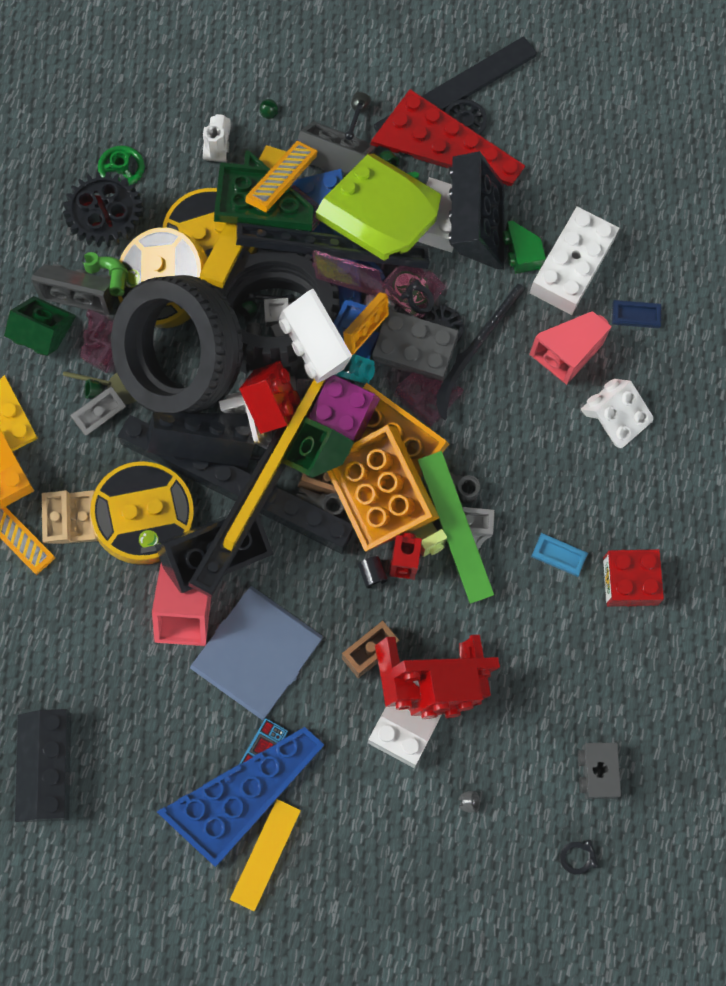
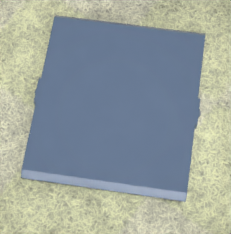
[190,586,323,720]

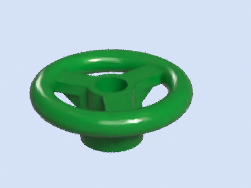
[98,145,145,185]

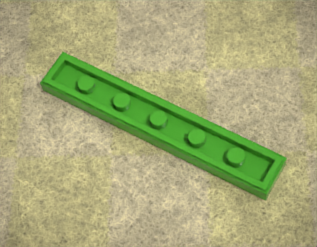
[417,451,494,604]

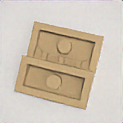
[42,490,98,544]

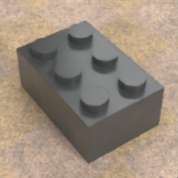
[373,310,458,383]

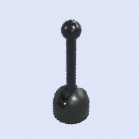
[345,92,371,140]

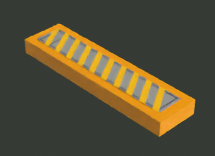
[246,141,317,212]
[0,507,55,576]

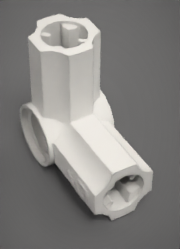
[203,114,231,163]

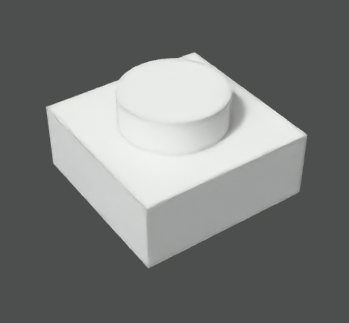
[264,298,289,326]

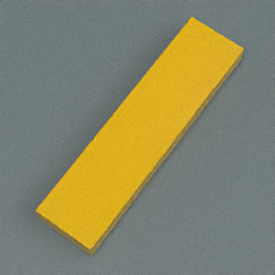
[230,799,301,912]

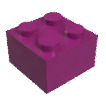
[309,375,380,442]

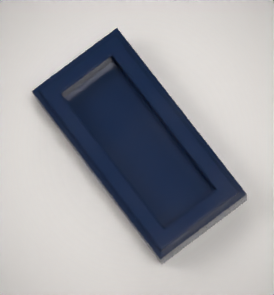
[612,300,661,328]

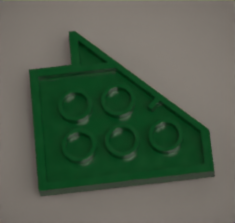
[214,150,313,231]

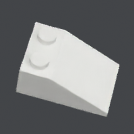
[417,177,454,253]
[368,681,442,768]

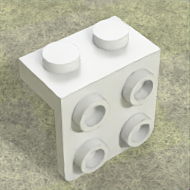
[581,379,653,448]
[219,393,273,449]

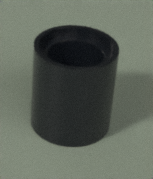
[358,556,388,589]

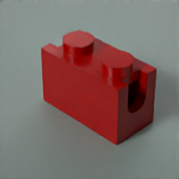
[389,533,422,580]

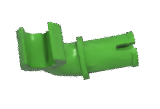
[83,252,129,296]

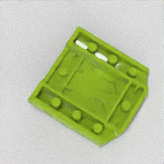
[316,154,441,260]

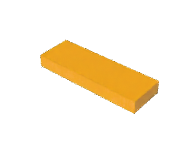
[343,292,389,355]

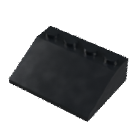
[448,151,505,270]

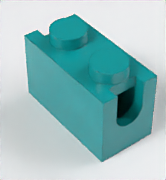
[335,354,375,384]

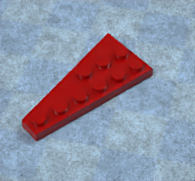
[370,89,525,186]

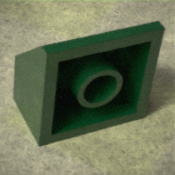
[4,296,76,356]
[281,417,354,478]

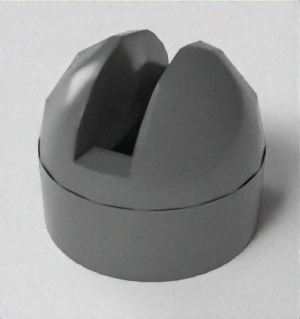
[458,791,480,813]

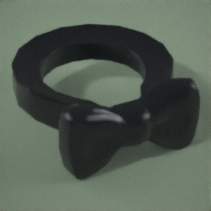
[400,279,434,314]
[560,840,598,875]

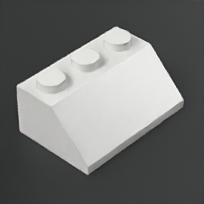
[279,289,352,384]

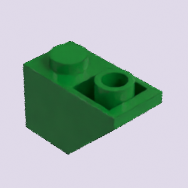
[502,221,546,274]

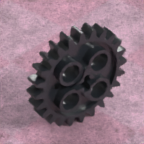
[63,172,143,247]

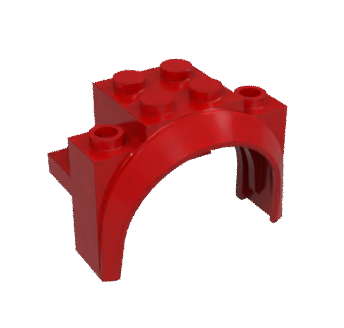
[375,634,500,719]

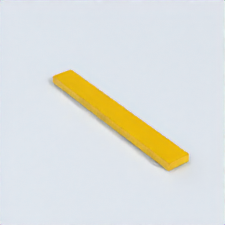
[199,145,287,288]
[223,379,326,551]

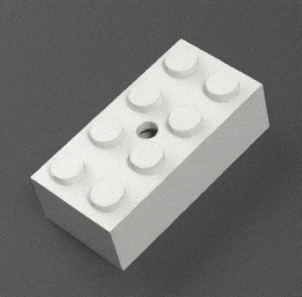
[530,207,619,315]

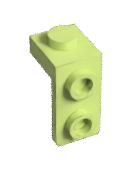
[410,522,447,557]

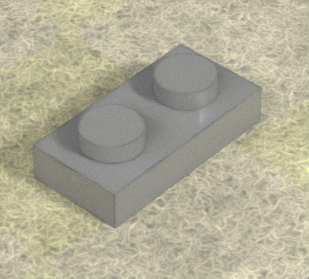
[70,386,126,436]

